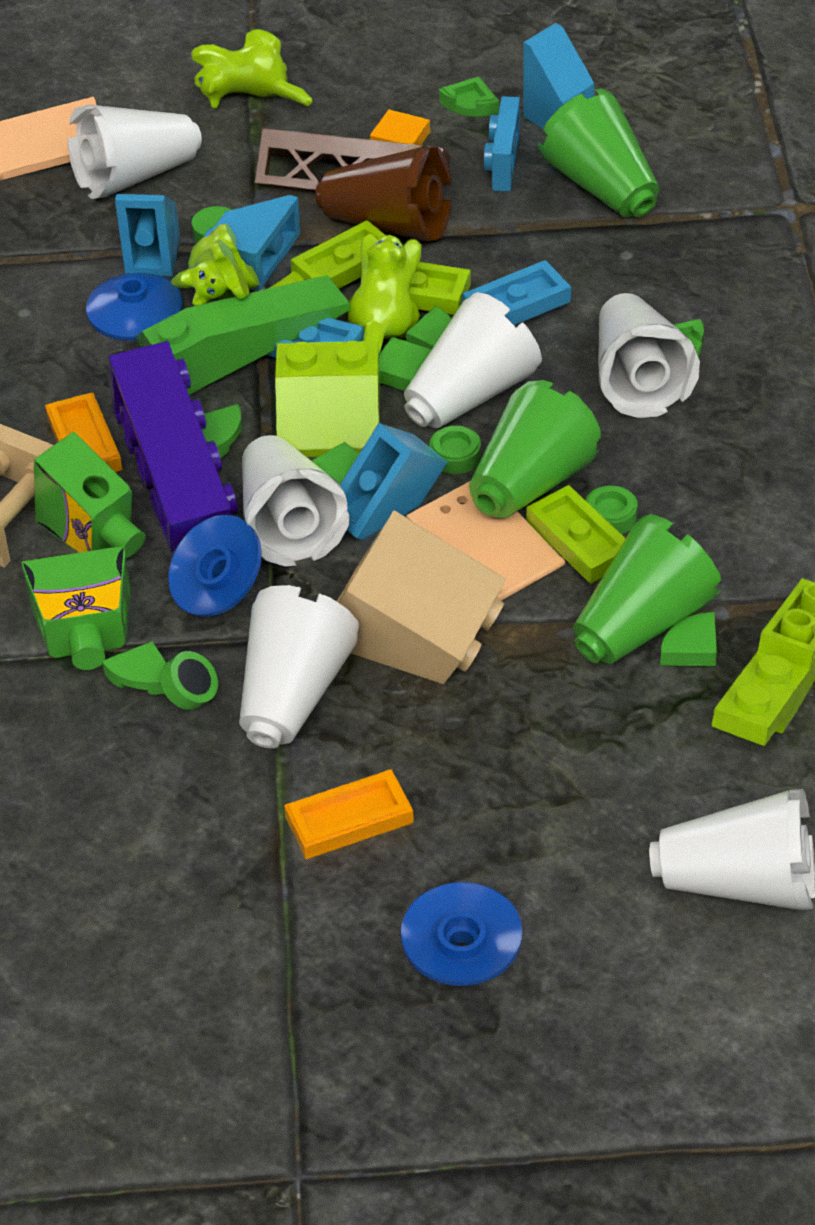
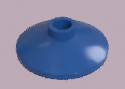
[86,273,183,341]
[168,515,262,617]
[401,882,522,986]

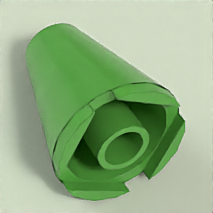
[538,88,659,218]
[469,380,601,518]
[573,514,721,664]

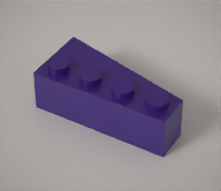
[109,341,238,552]

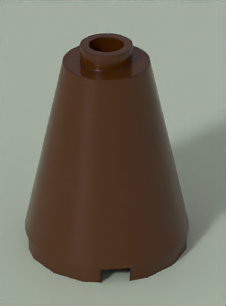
[315,146,451,242]

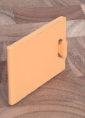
[0,97,96,181]
[406,481,566,601]

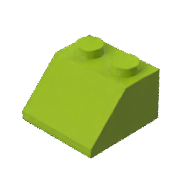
[275,341,380,457]

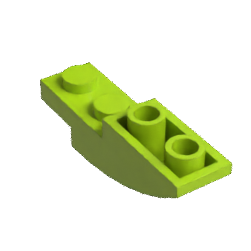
[712,578,815,746]

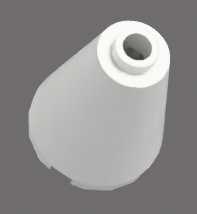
[68,105,202,199]
[404,292,542,429]
[598,293,700,418]
[242,435,349,566]
[239,585,359,748]
[649,789,815,910]

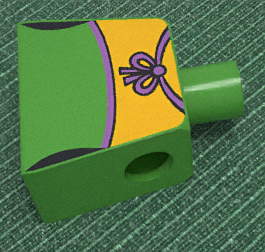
[34,431,146,558]
[22,546,131,670]

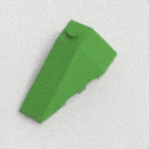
[135,275,350,395]

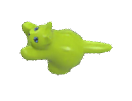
[191,29,313,109]
[171,224,259,306]
[347,233,422,353]

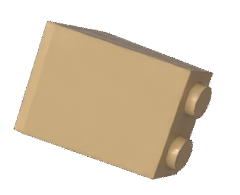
[336,510,506,684]

